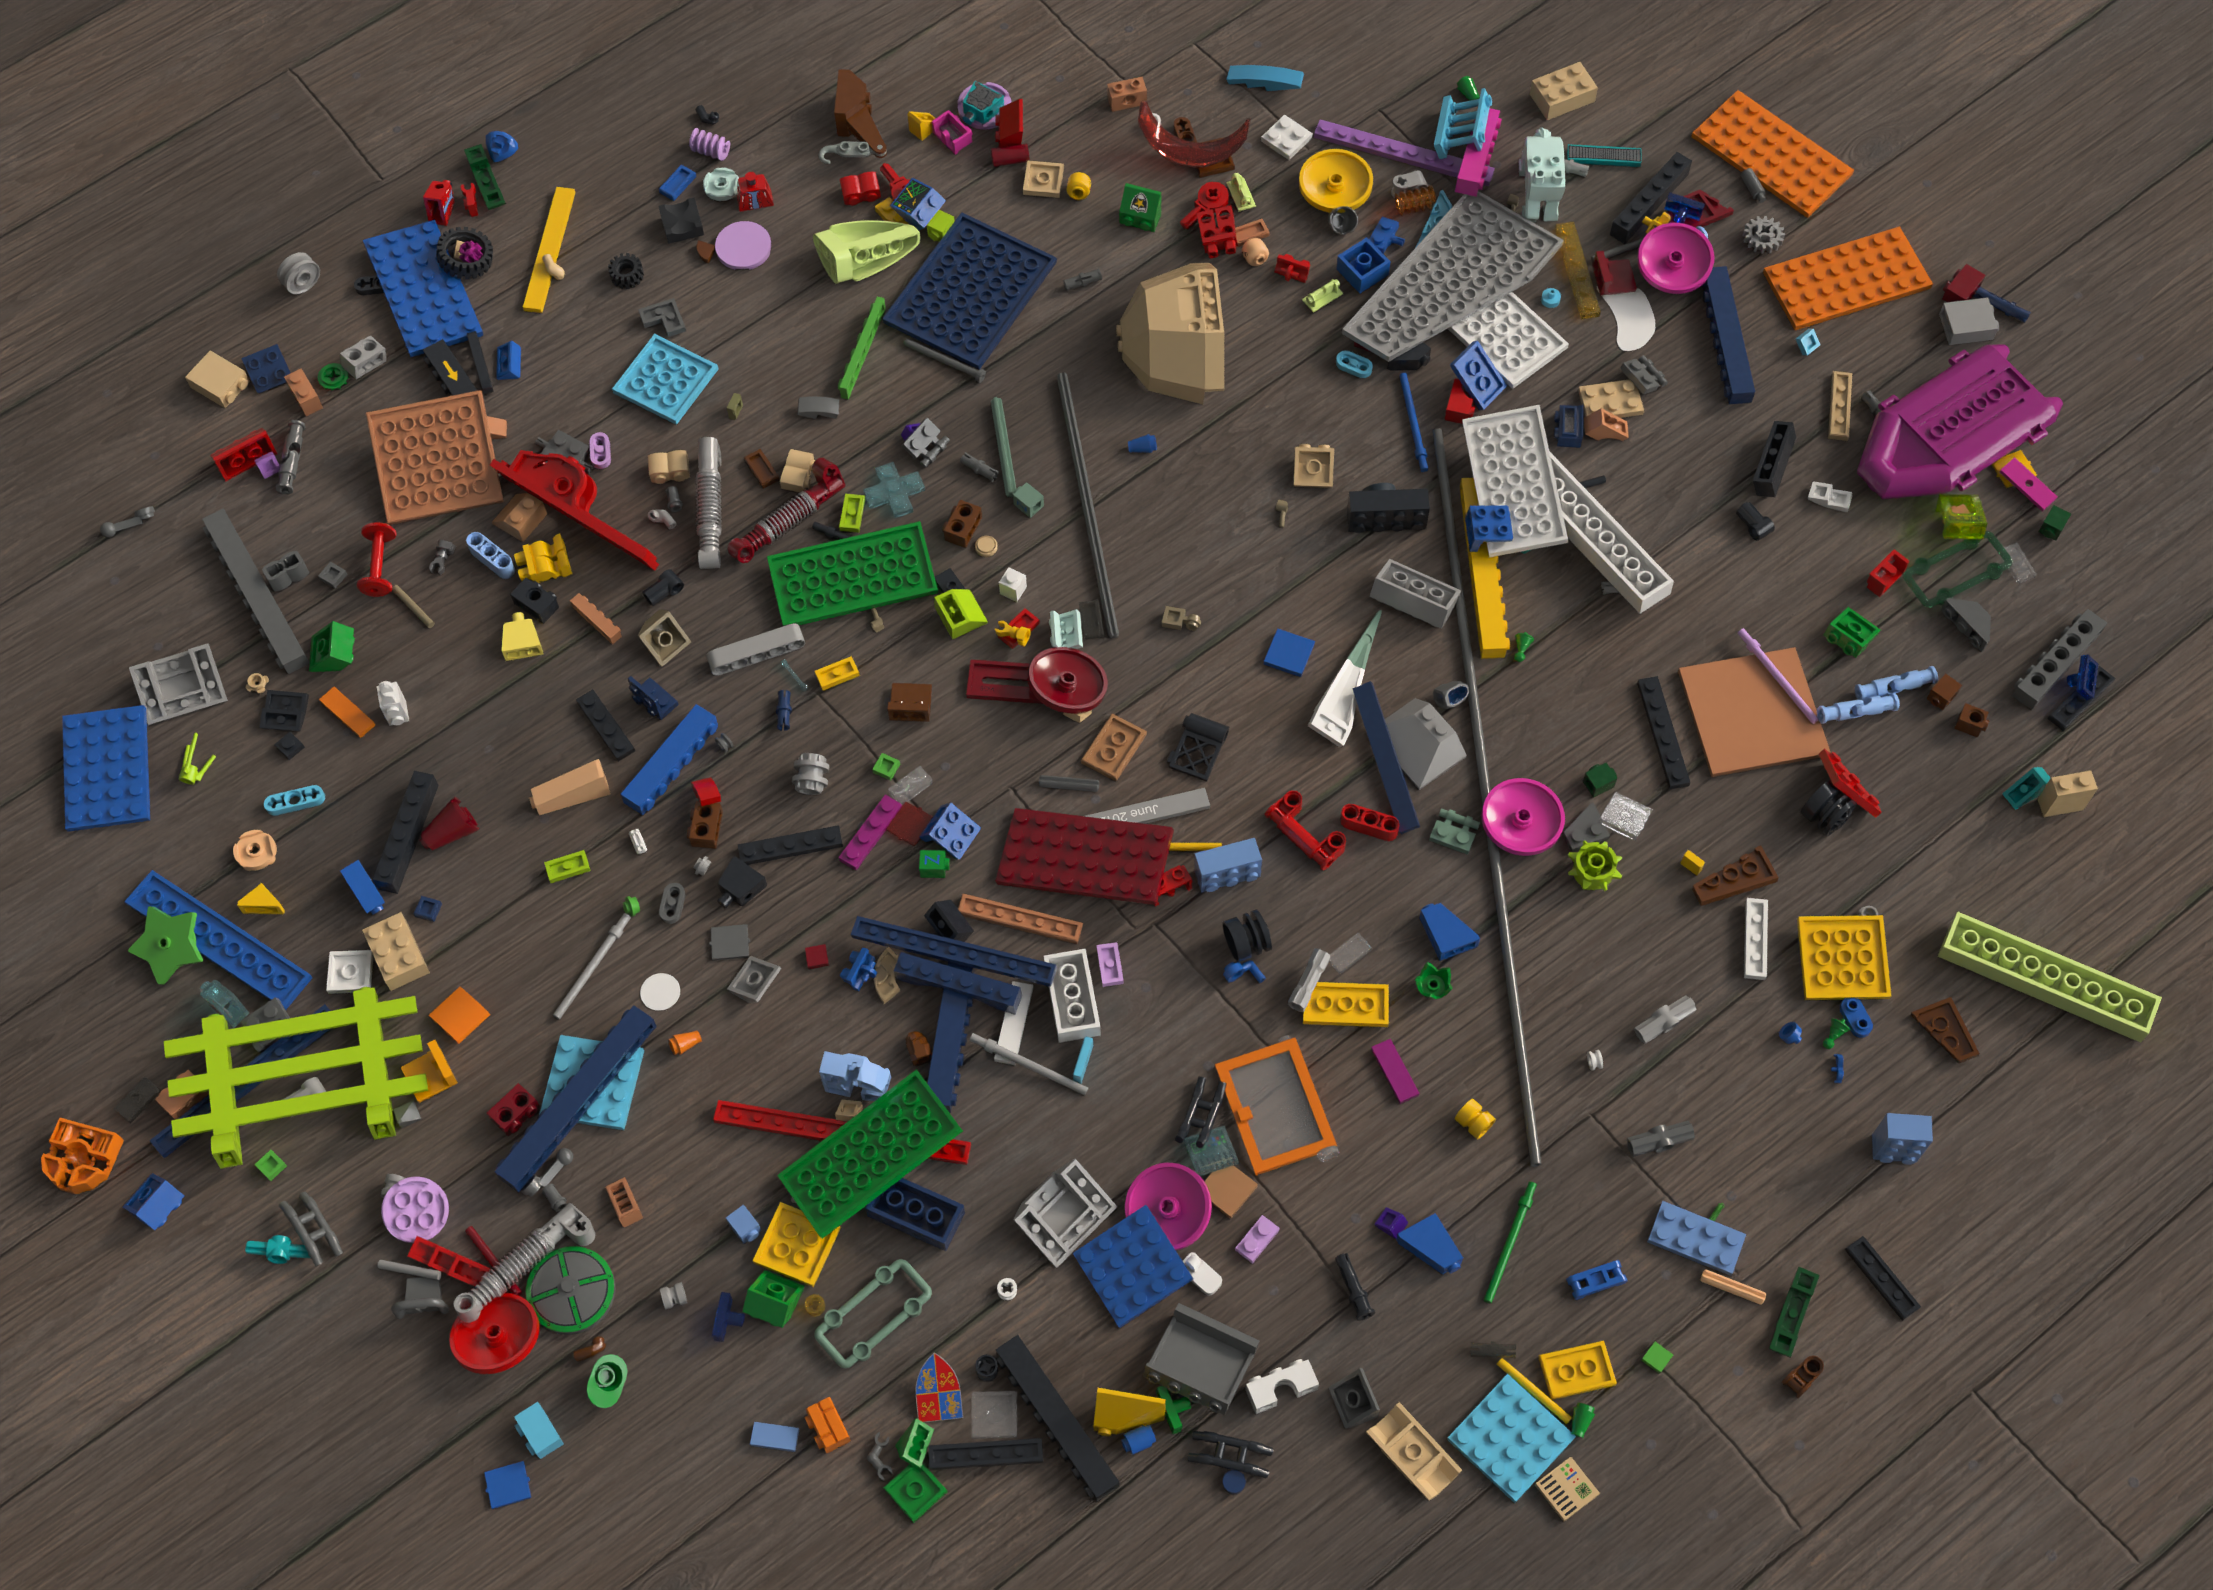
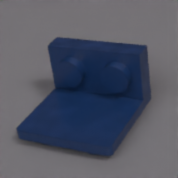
[241,344,291,393]
[628,676,679,720]

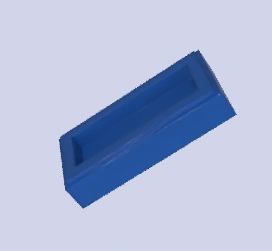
[659,165,696,201]

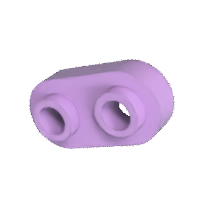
[590,432,611,469]

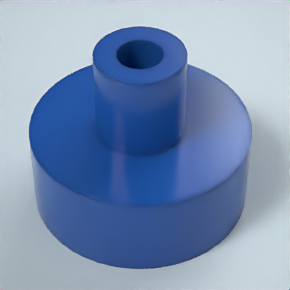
[1779,1022,1802,1044]

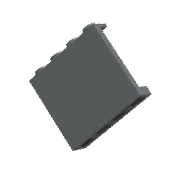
[1143,1303,1260,1415]

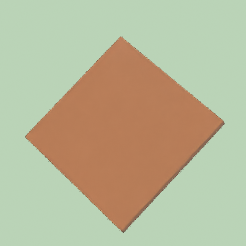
[366,390,504,525]
[1678,647,1831,777]

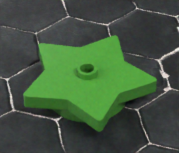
[128,906,203,985]

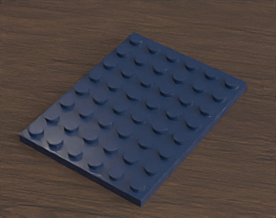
[883,212,1057,370]

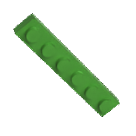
[838,296,886,400]

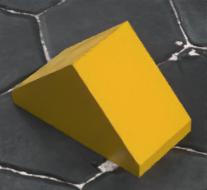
[907,111,936,141]
[237,883,285,914]

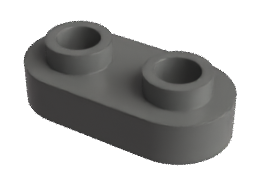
[659,883,686,924]

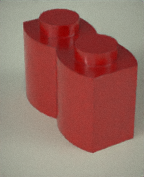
[840,172,881,205]

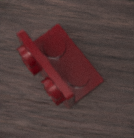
[1592,251,1637,295]

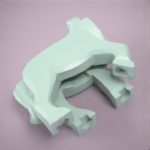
[1519,127,1565,222]

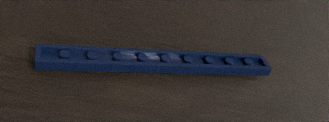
[851,916,1057,987]
[150,1004,331,1158]

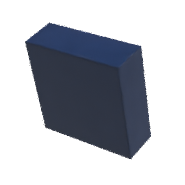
[414,896,442,922]

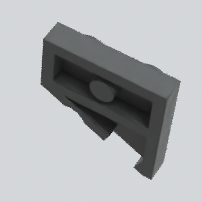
[1563,802,1610,852]

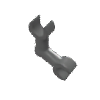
[867,1432,892,1482]

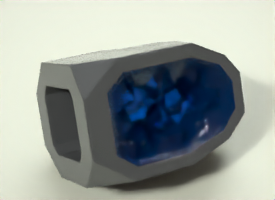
[1433,681,1469,709]

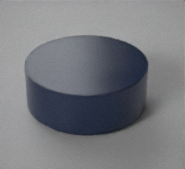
[1223,1470,1246,1495]

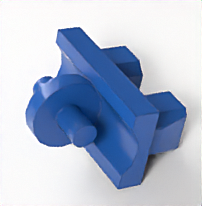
[840,947,877,991]

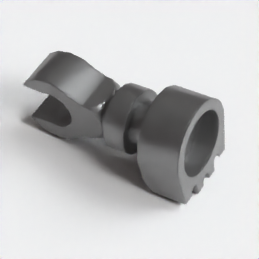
[429,540,455,575]

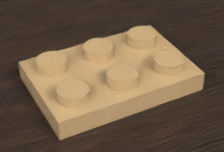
[1578,379,1644,418]

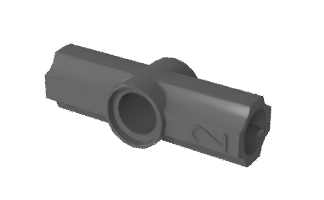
[1626,1120,1695,1157]

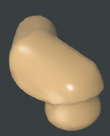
[542,254,565,280]

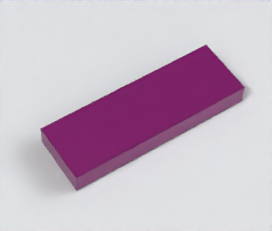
[1371,1039,1420,1104]

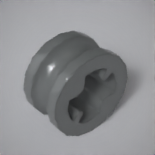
[715,733,734,753]

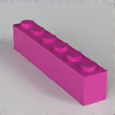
[1455,108,1502,197]

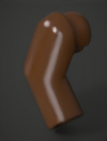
[574,1336,606,1362]

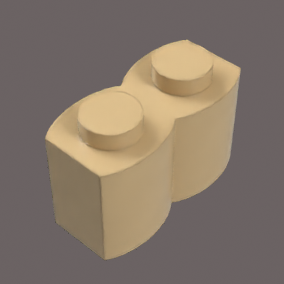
[780,449,815,492]
[648,450,690,484]

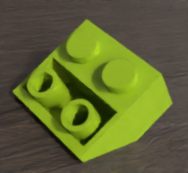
[934,589,988,639]

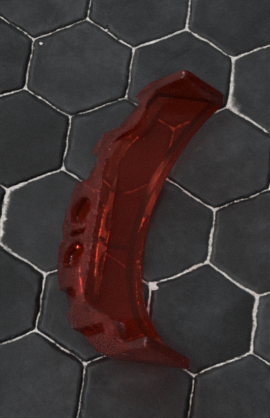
[1138,100,1251,168]

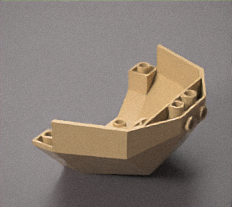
[1116,263,1224,404]

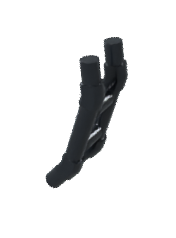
[1175,1076,1227,1148]
[1188,1431,1273,1479]

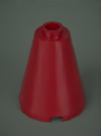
[420,797,480,850]

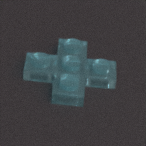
[863,462,925,518]

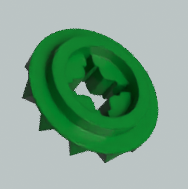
[318,363,349,391]

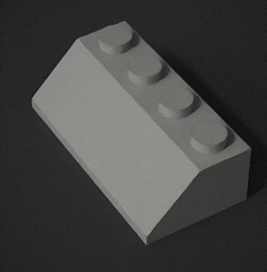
[1369,559,1461,629]

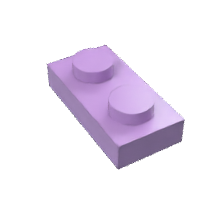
[1097,942,1124,987]
[1235,1215,1280,1264]

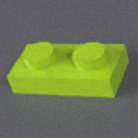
[839,494,865,533]
[544,850,591,883]

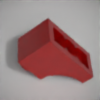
[1445,378,1475,424]

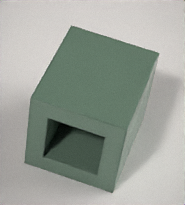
[1013,482,1044,518]

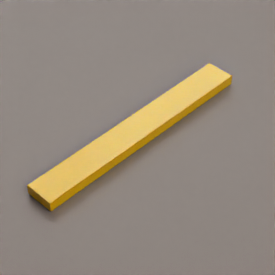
[523,187,575,313]

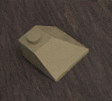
[638,609,691,667]

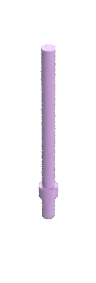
[1738,628,1819,724]

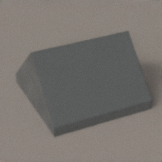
[1328,1368,1380,1429]

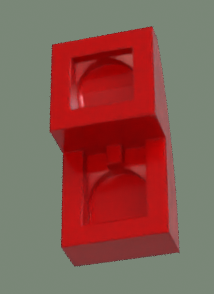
[691,777,721,806]

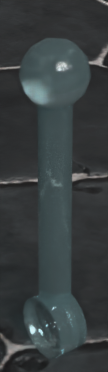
[781,659,808,691]

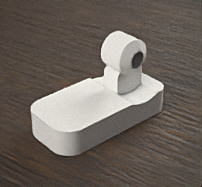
[1183,1252,1222,1296]

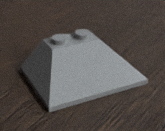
[129,643,228,725]
[1385,698,1467,790]
[1013,1159,1117,1268]

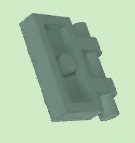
[1429,808,1480,855]

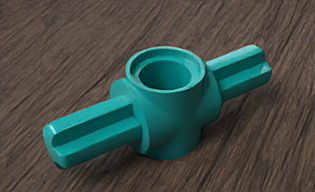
[245,1235,311,1264]

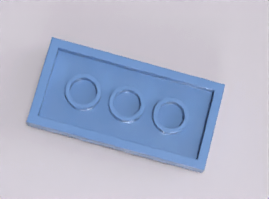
[1647,1201,1746,1276]

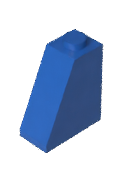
[340,860,385,915]
[1419,903,1480,961]
[1396,1213,1463,1274]

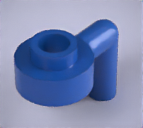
[1223,960,1266,983]

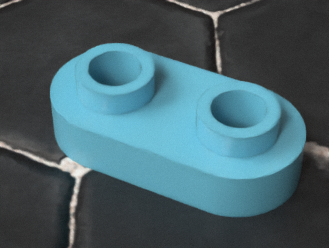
[1336,351,1373,378]

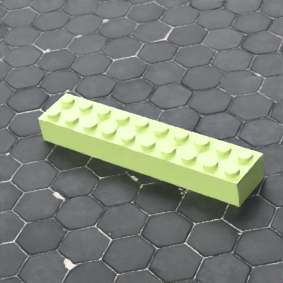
[1938,912,2162,1042]

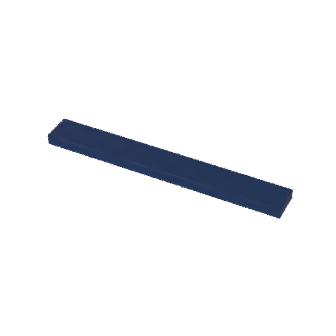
[1352,681,1420,834]

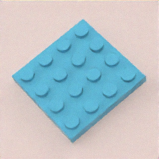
[612,334,718,425]
[540,1035,644,1130]
[1447,1374,1576,1503]

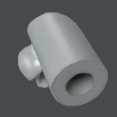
[648,509,677,529]

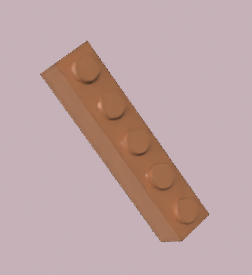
[570,593,622,645]

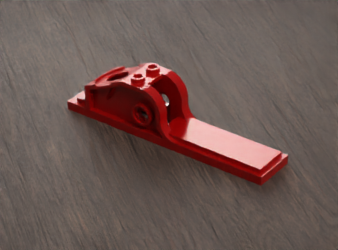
[490,450,659,571]

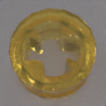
[805,1294,826,1316]

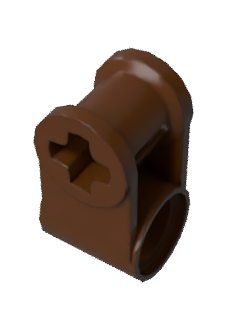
[1781,1355,1824,1399]

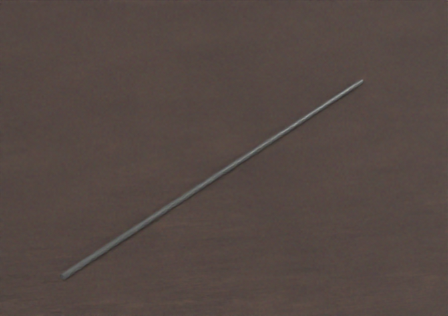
[1433,429,1542,1167]

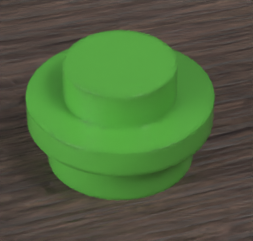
[623,896,640,917]

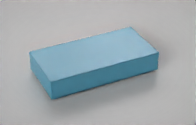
[1073,1036,1093,1084]

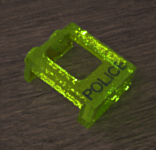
[1935,494,1988,539]

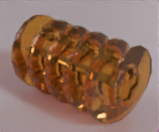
[1394,185,1436,216]

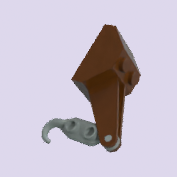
[818,69,887,164]

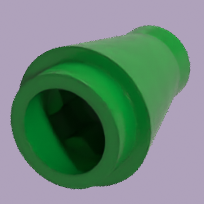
[1457,76,1480,101]
[1571,1402,1595,1438]

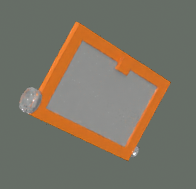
[1215,1035,1340,1175]

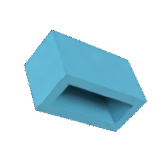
[514,1402,564,1459]

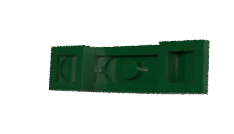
[464,144,506,210]
[1769,1267,1820,1358]

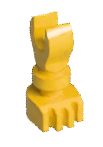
[995,621,1031,647]

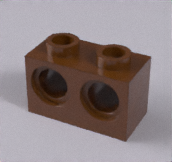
[942,500,982,548]
[687,801,723,849]

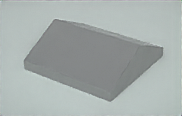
[727,956,781,1003]

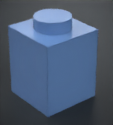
[726,1205,761,1244]

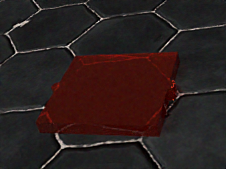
[886,802,933,846]

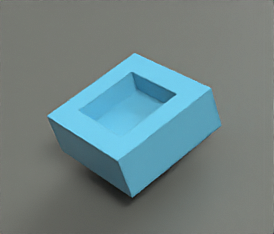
[1796,329,1820,355]

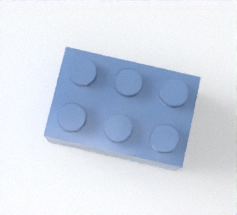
[1194,838,1262,892]
[1872,1113,1933,1164]

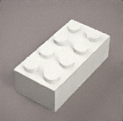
[1044,949,1101,1043]

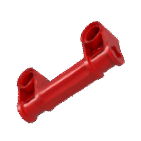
[1265,790,1346,871]

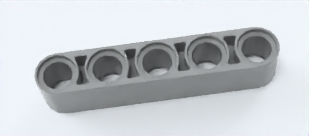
[706,624,805,675]

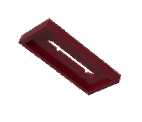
[966,659,1043,704]

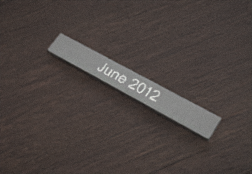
[1086,788,1210,824]

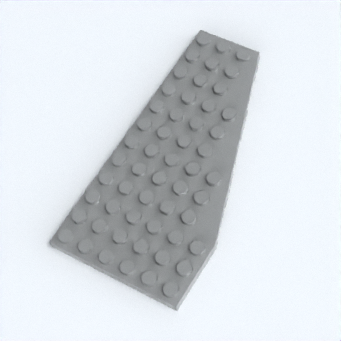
[1342,191,1564,362]

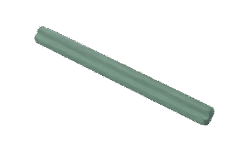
[991,397,1016,498]

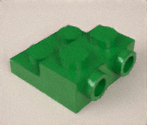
[1823,607,1881,658]

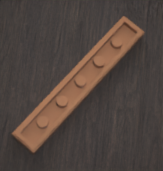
[958,894,1083,944]

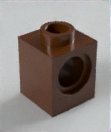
[1927,673,1962,710]
[1954,703,1989,738]

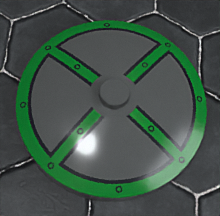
[526,1246,616,1335]

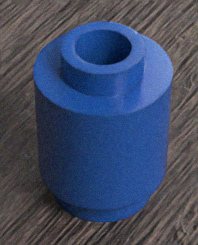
[1121,1425,1156,1455]

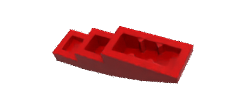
[408,1236,495,1286]

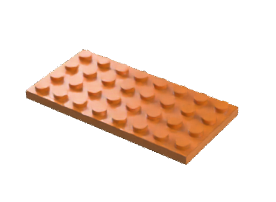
[1691,90,1854,218]
[1763,226,1933,331]

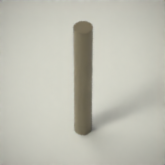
[392,585,435,628]

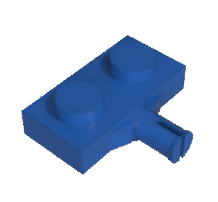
[1369,217,1405,254]

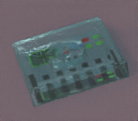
[1184,1126,1239,1176]

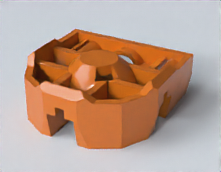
[41,1118,124,1194]

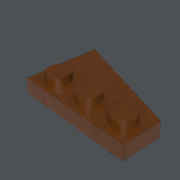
[1911,997,1980,1063]

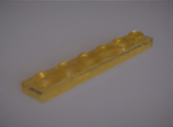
[1555,221,1601,319]

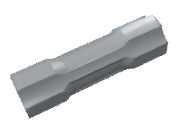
[1288,949,1330,1012]

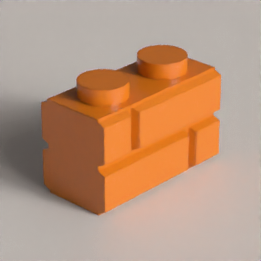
[804,1397,851,1453]

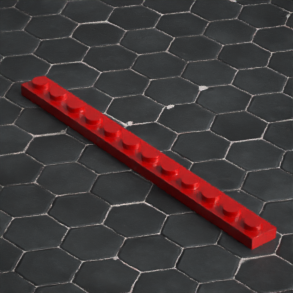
[713,1100,971,1165]

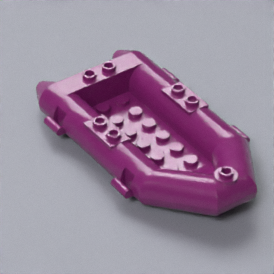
[1857,344,2063,499]

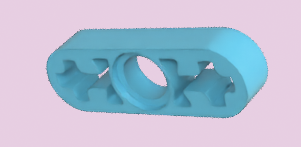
[264,785,325,816]

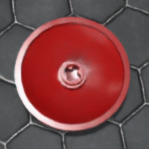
[450,1293,540,1374]

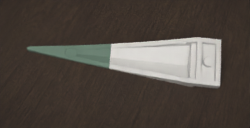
[1308,610,1382,747]

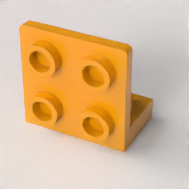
[401,1040,458,1103]

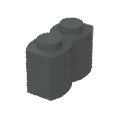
[262,551,310,592]

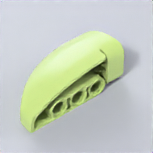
[813,221,920,284]

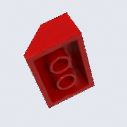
[210,428,277,481]

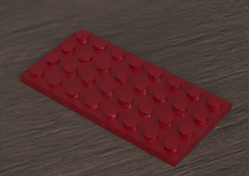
[995,808,1174,905]

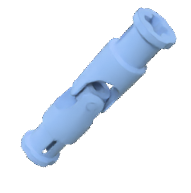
[1855,666,1938,700]
[1817,693,1900,724]

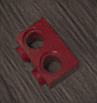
[487,1083,540,1136]

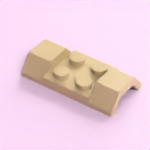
[1366,1402,1462,1501]

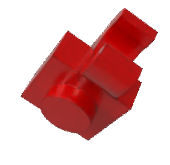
[461,183,479,217]

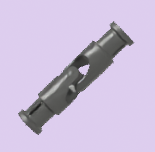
[275,420,306,494]

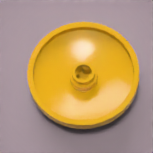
[1299,149,1373,213]

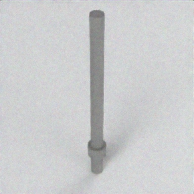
[553,913,631,1020]
[969,1033,1088,1095]

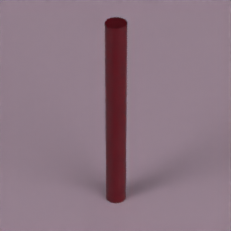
[465,1226,522,1296]

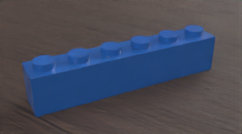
[621,704,718,815]

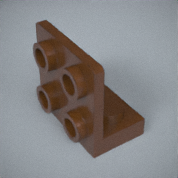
[888,683,932,722]

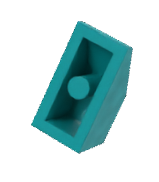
[2002,767,2051,810]

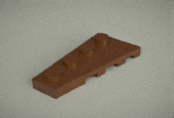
[1692,845,1779,906]

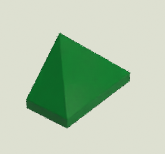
[895,1418,934,1469]

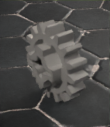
[1743,216,1785,254]

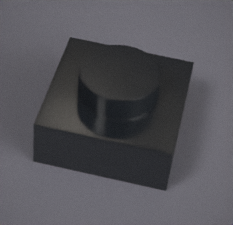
[274,732,305,760]

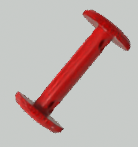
[357,522,397,597]

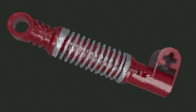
[727,458,846,563]

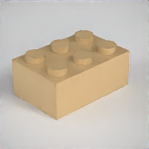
[1530,62,1598,120]
[362,912,430,991]

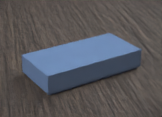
[750,1422,799,1452]

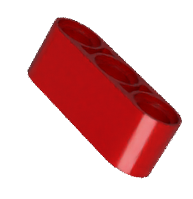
[1340,804,1399,841]

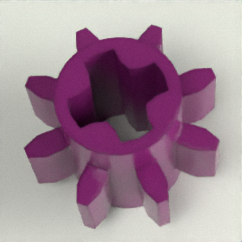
[458,240,483,263]

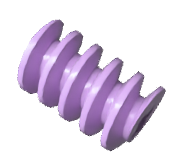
[689,128,730,161]

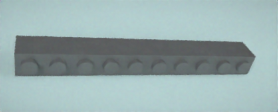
[202,508,310,675]

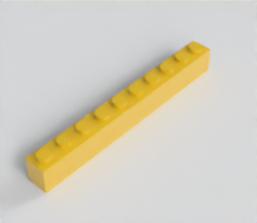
[1460,478,1510,659]

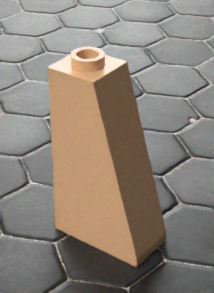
[529,759,610,815]

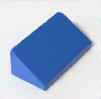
[496,341,521,380]

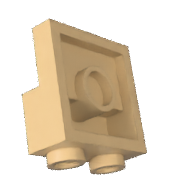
[1294,444,1334,488]

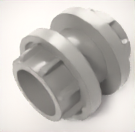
[792,753,830,795]

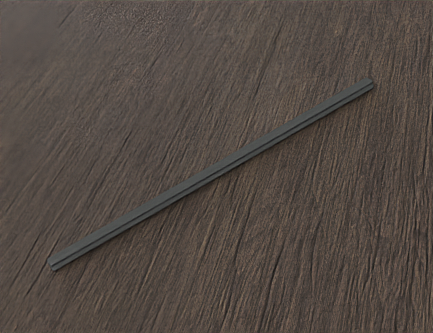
[1057,372,1119,639]

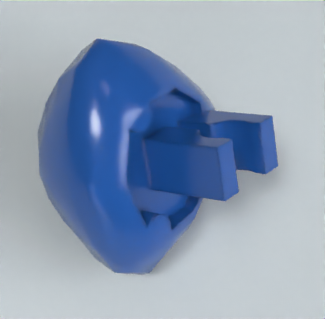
[486,131,518,162]

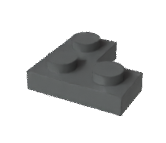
[638,298,686,337]

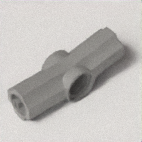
[1634,995,1697,1044]

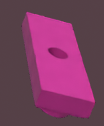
[2000,457,2058,512]

